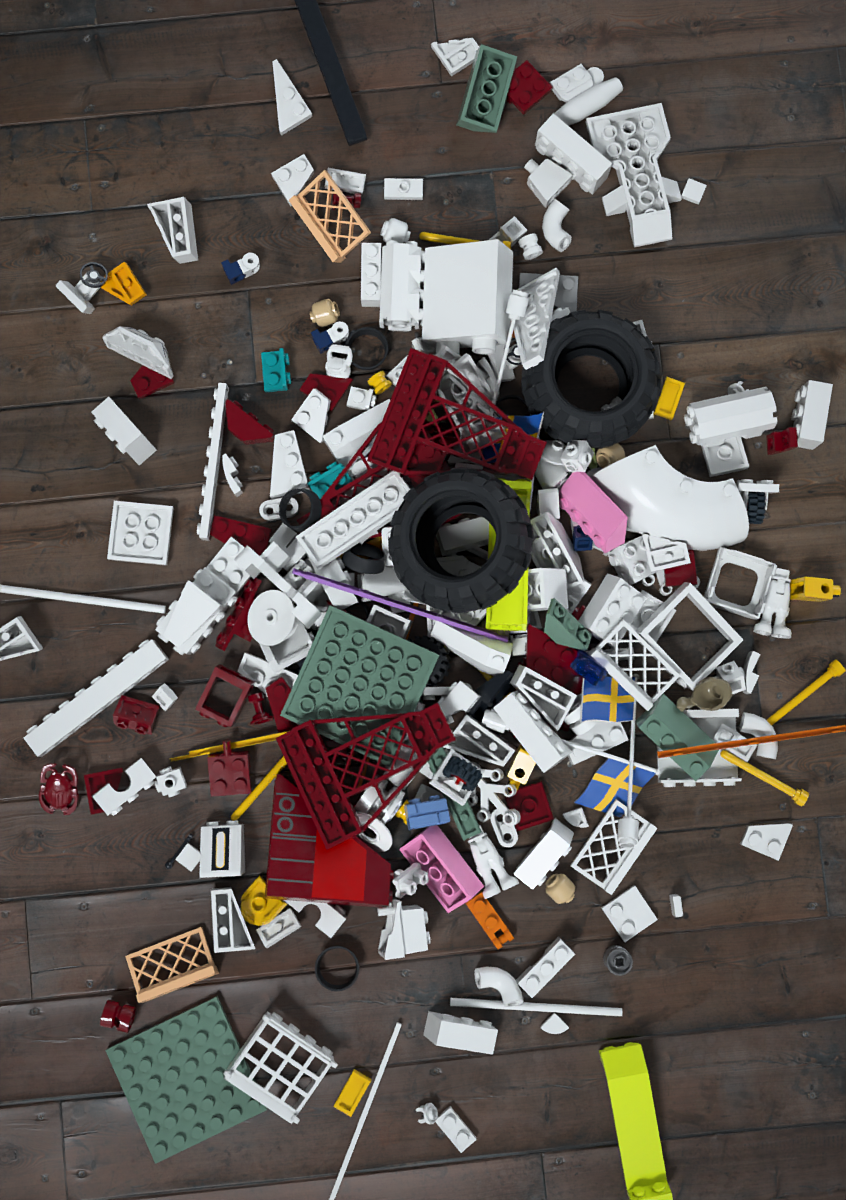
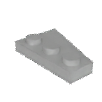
[519,273,578,312]

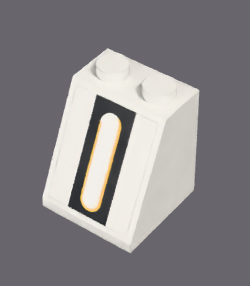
[199,820,245,878]

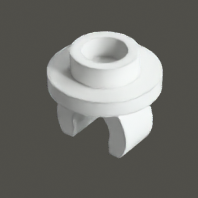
[728,381,749,395]
[416,1103,438,1124]

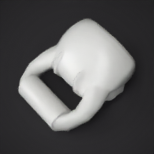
[325,344,353,378]

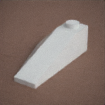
[322,399,390,467]

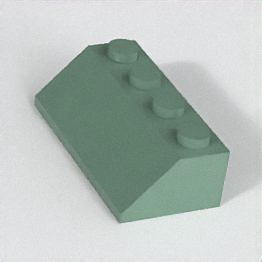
[456,44,517,133]
[635,693,719,781]

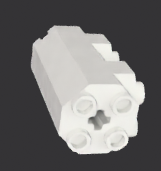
[379,240,425,331]
[684,387,777,447]

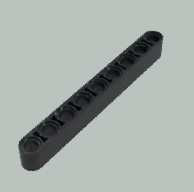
[294,0,367,146]

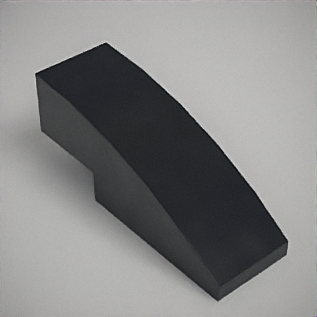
[463,671,514,721]

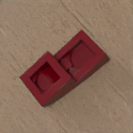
[766,427,798,455]

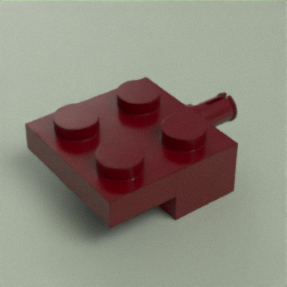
[506,60,553,115]
[207,740,252,797]

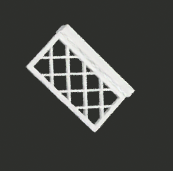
[588,620,680,711]
[570,799,657,895]

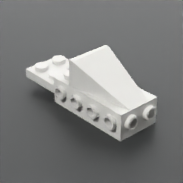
[155,537,251,655]

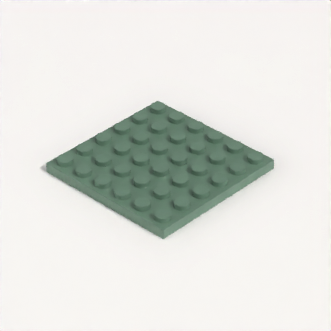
[280,605,440,766]
[105,996,268,1164]

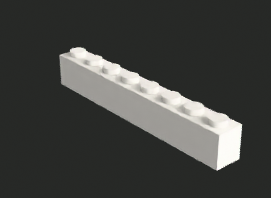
[23,639,169,757]

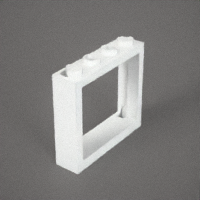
[636,582,743,690]

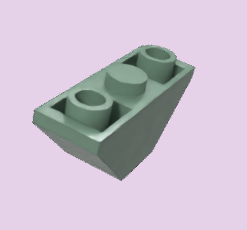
[544,598,592,651]

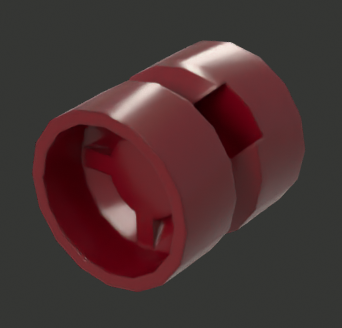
[100,1000,136,1033]

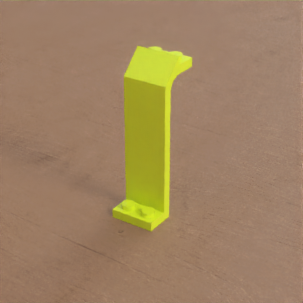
[486,478,532,631]
[599,1042,673,1200]

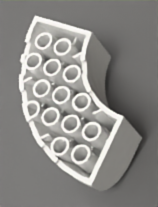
[590,445,749,551]

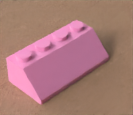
[559,472,628,553]
[399,825,484,913]

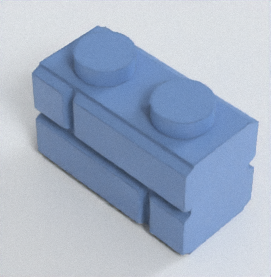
[404,795,450,830]

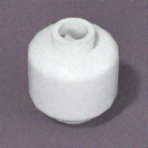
[380,218,411,243]

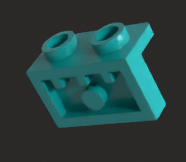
[261,348,291,392]
[307,462,353,499]

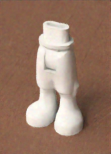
[754,568,792,639]
[468,825,519,899]

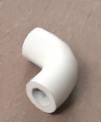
[542,198,572,252]
[740,712,778,759]
[474,967,524,1007]

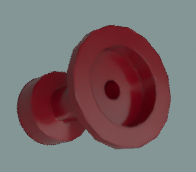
[332,189,361,210]
[248,693,274,725]

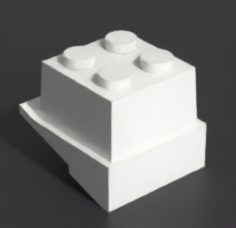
[377,897,430,960]

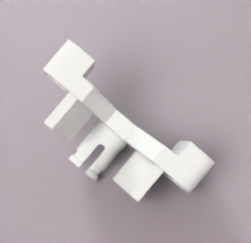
[234,541,324,629]

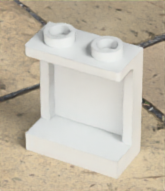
[259,621,315,673]

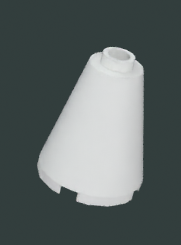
[535,458,573,493]
[357,566,405,602]

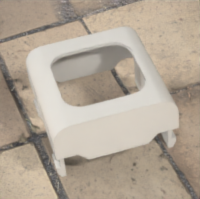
[704,547,777,619]

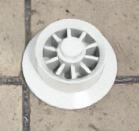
[248,590,299,646]

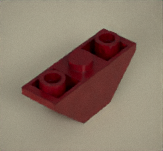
[225,399,275,445]

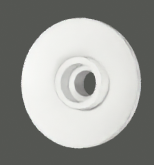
[541,440,567,465]

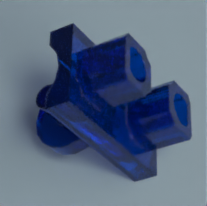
[570,649,608,686]

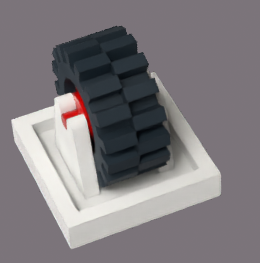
[736,479,779,524]
[429,749,484,806]

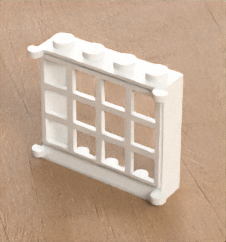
[223,1011,338,1124]

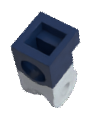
[221,253,260,285]
[311,321,349,354]
[571,519,593,551]

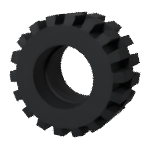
[408,635,451,687]

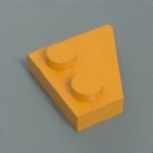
[100,261,147,306]

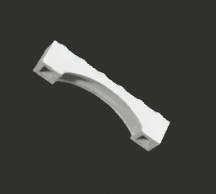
[383,681,481,790]

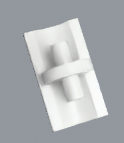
[392,862,429,899]

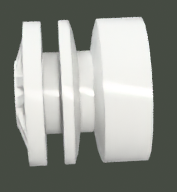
[354,774,405,825]

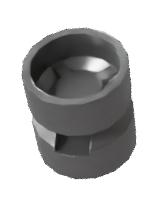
[603,945,633,976]

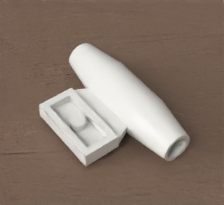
[550,64,623,126]

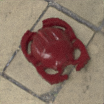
[39,763,79,815]

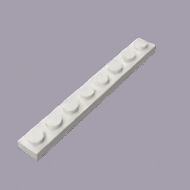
[197,383,229,541]

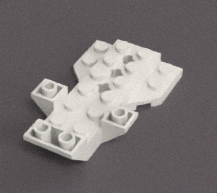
[586,103,682,248]
[426,555,569,638]

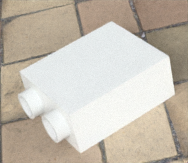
[422,239,513,354]

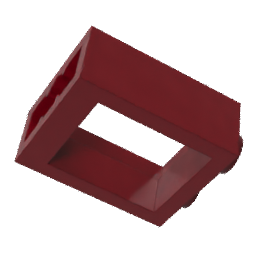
[195,664,255,727]

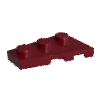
[210,515,272,556]
[265,676,299,733]

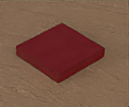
[504,781,554,832]

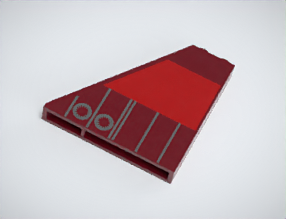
[265,774,394,908]

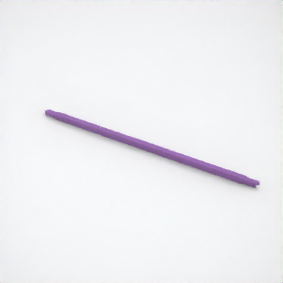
[292,568,508,643]

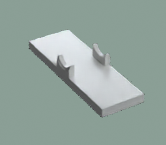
[296,471,410,570]

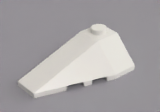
[430,621,513,676]

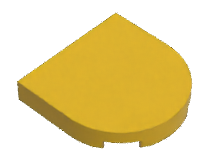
[240,876,287,926]

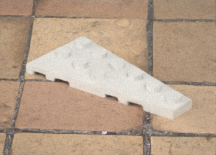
[511,268,560,370]

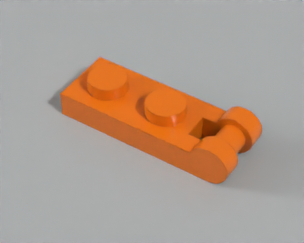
[466,891,514,950]

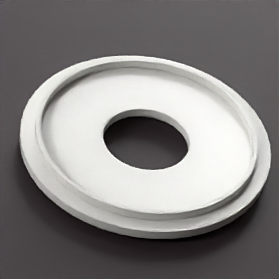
[356,812,393,852]

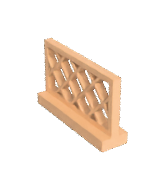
[289,170,371,263]
[125,927,219,1003]

